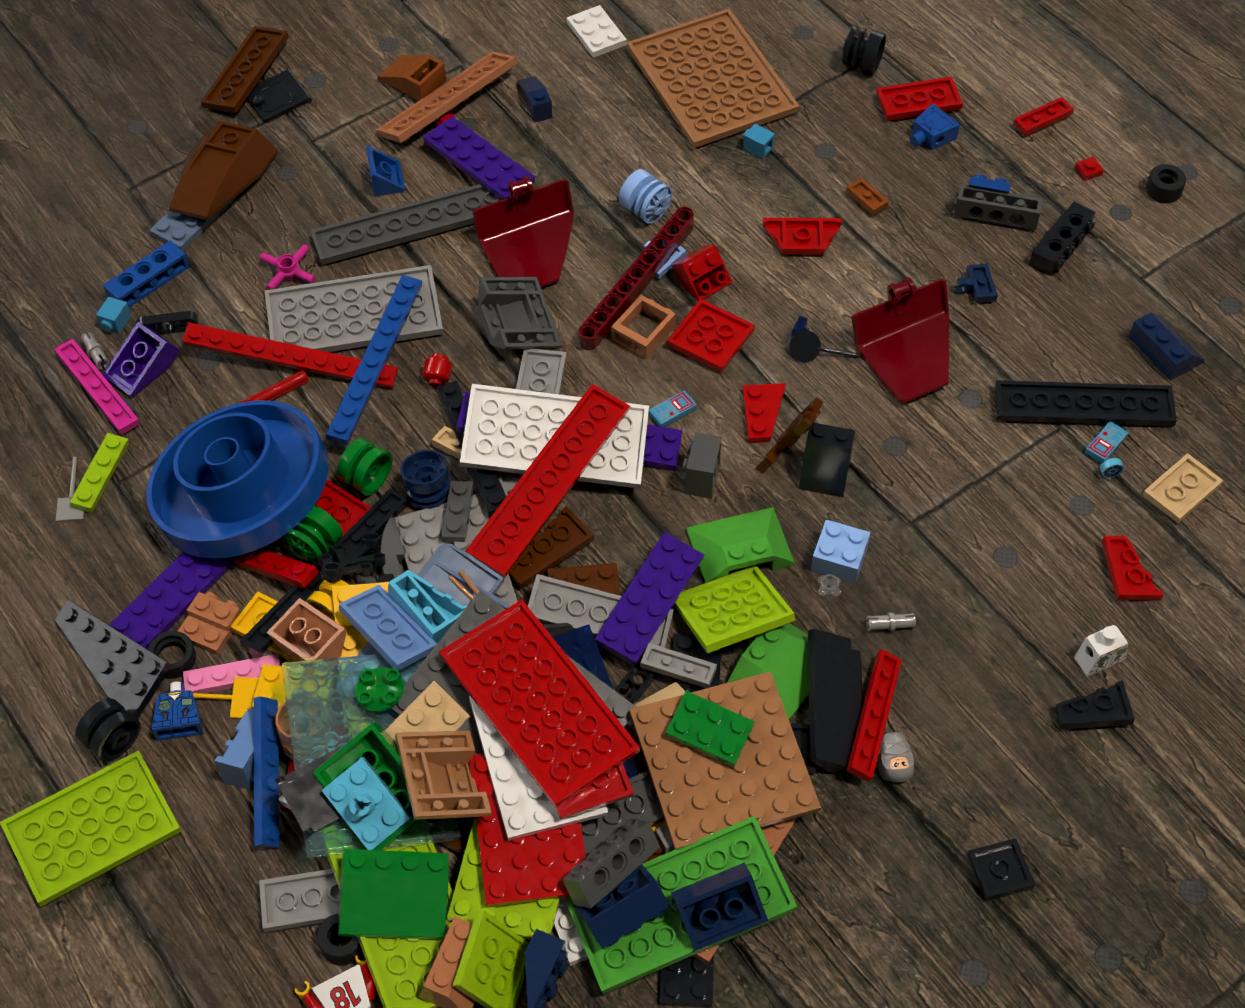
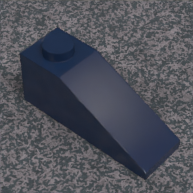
[517,76,552,123]

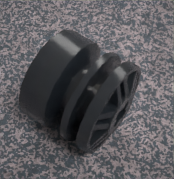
[842,25,886,73]

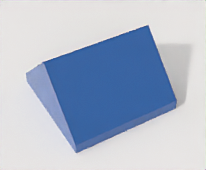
[366,146,405,197]

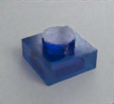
[791,316,809,338]

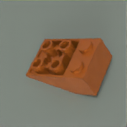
[377,55,446,101]

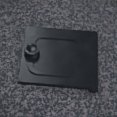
[247,69,312,122]
[275,748,342,837]

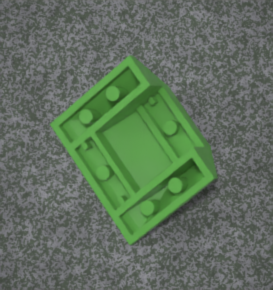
[686,507,794,583]
[727,623,809,720]

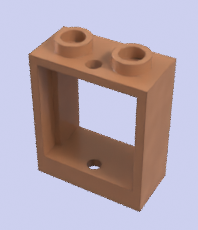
[611,295,676,360]

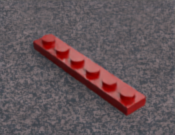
[847,649,902,782]

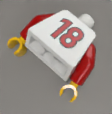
[295,955,376,1008]

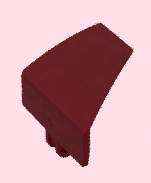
[472,176,574,287]
[851,277,949,403]

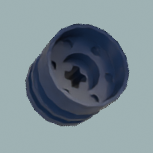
[400,450,452,510]

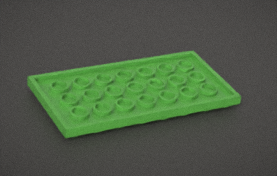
[565,816,798,994]

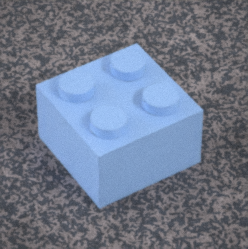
[811,520,871,584]

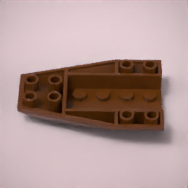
[169,121,278,220]

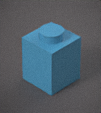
[742,124,775,159]
[96,297,132,334]

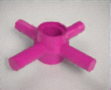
[260,245,316,290]

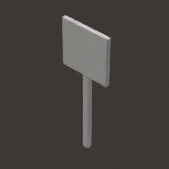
[56,457,84,522]

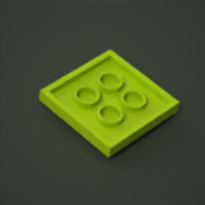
[453,910,530,1008]

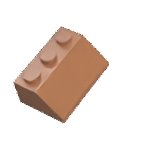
[267,598,347,679]
[419,916,475,1008]

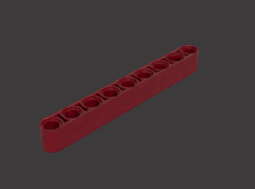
[579,207,694,350]

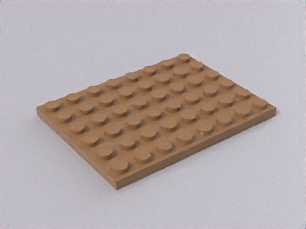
[627,9,800,148]

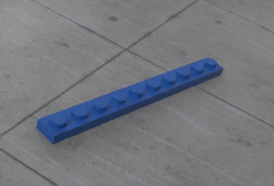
[326,275,422,446]

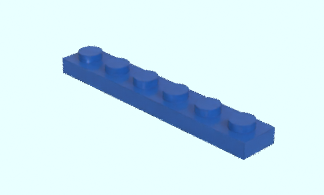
[253,696,280,849]

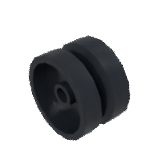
[75,698,141,762]

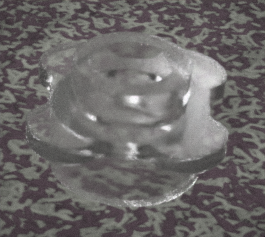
[818,574,841,597]

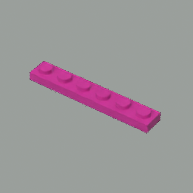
[54,339,140,435]

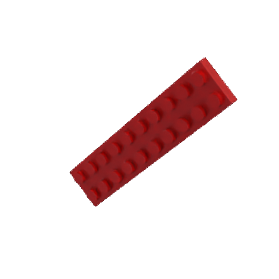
[465,383,630,578]

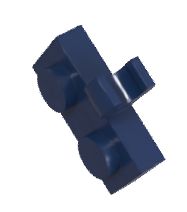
[955,264,998,303]

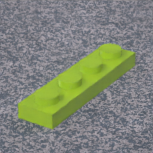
[70,433,129,513]

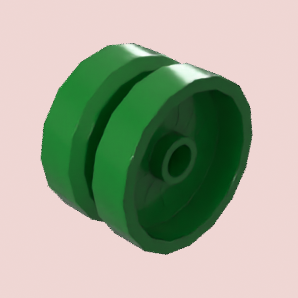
[337,437,393,496]

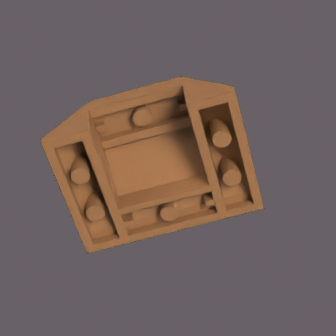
[395,731,492,820]

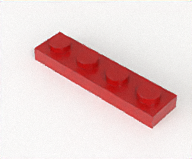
[233,548,318,589]

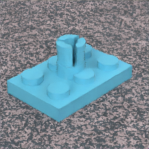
[322,757,411,850]

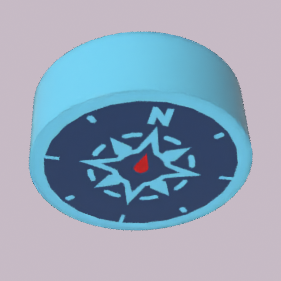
[1100,458,1124,478]

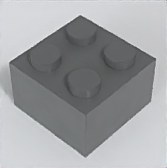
[682,432,722,499]

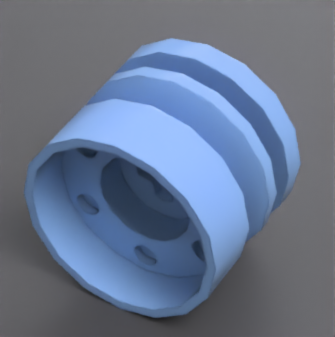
[618,169,673,224]

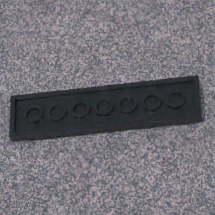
[995,380,1177,426]

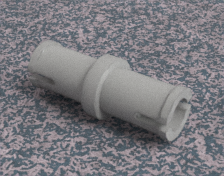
[81,332,110,370]
[866,612,916,632]

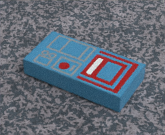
[648,390,697,427]
[1085,421,1129,463]

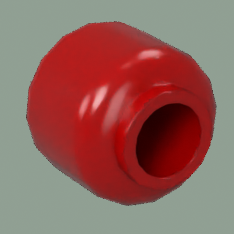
[422,354,452,388]

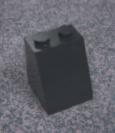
[799,422,855,497]

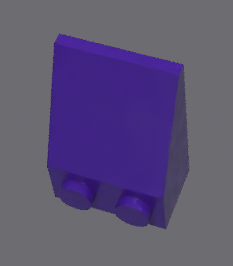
[102,322,180,397]

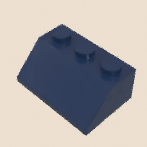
[1129,313,1205,381]
[671,863,768,951]
[575,864,670,948]

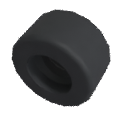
[1146,164,1186,203]
[317,913,363,965]

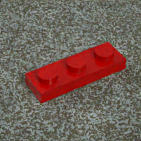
[1013,97,1074,136]

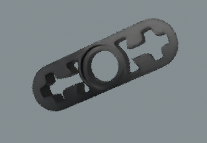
[136,311,198,335]
[615,656,660,705]

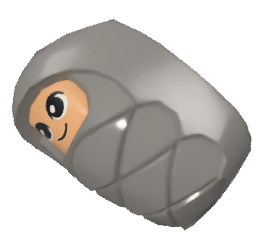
[877,732,914,782]

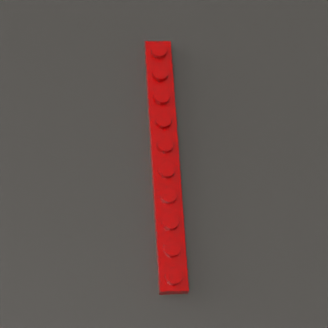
[182,322,398,390]

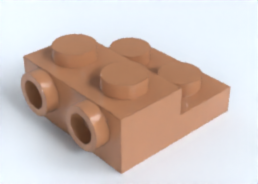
[178,592,241,655]

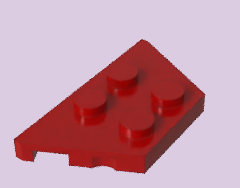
[762,218,842,255]

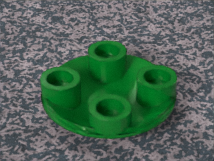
[355,667,405,712]

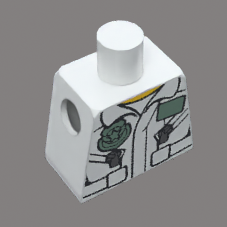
[1074,625,1128,677]

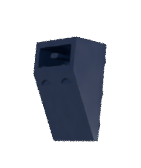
[525,929,569,1008]

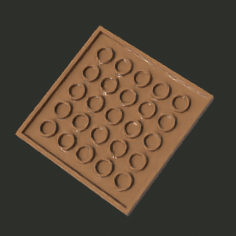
[629,671,821,850]

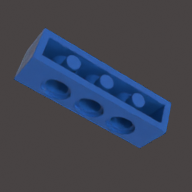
[103,240,190,308]

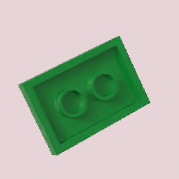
[665,690,755,768]

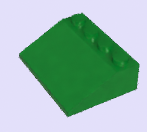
[313,723,421,850]
[338,849,449,940]

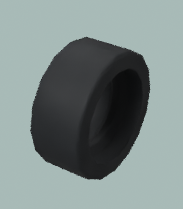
[148,631,196,678]

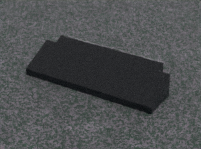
[808,629,863,775]

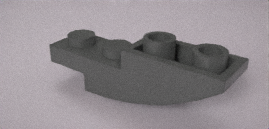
[374,518,406,583]

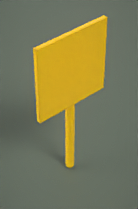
[193,677,259,718]

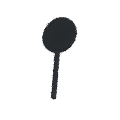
[789,330,860,362]

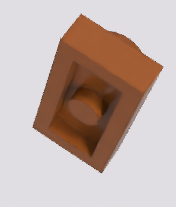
[846,178,889,216]

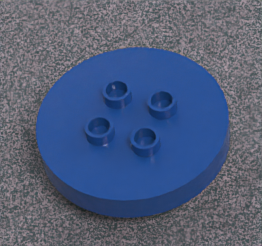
[146,400,329,558]

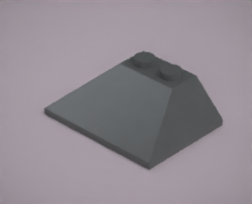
[478,277,562,349]

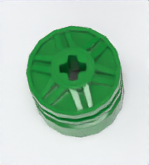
[281,505,343,566]

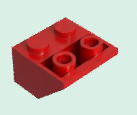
[671,245,732,301]

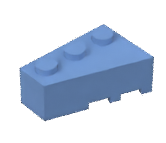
[215,708,254,790]

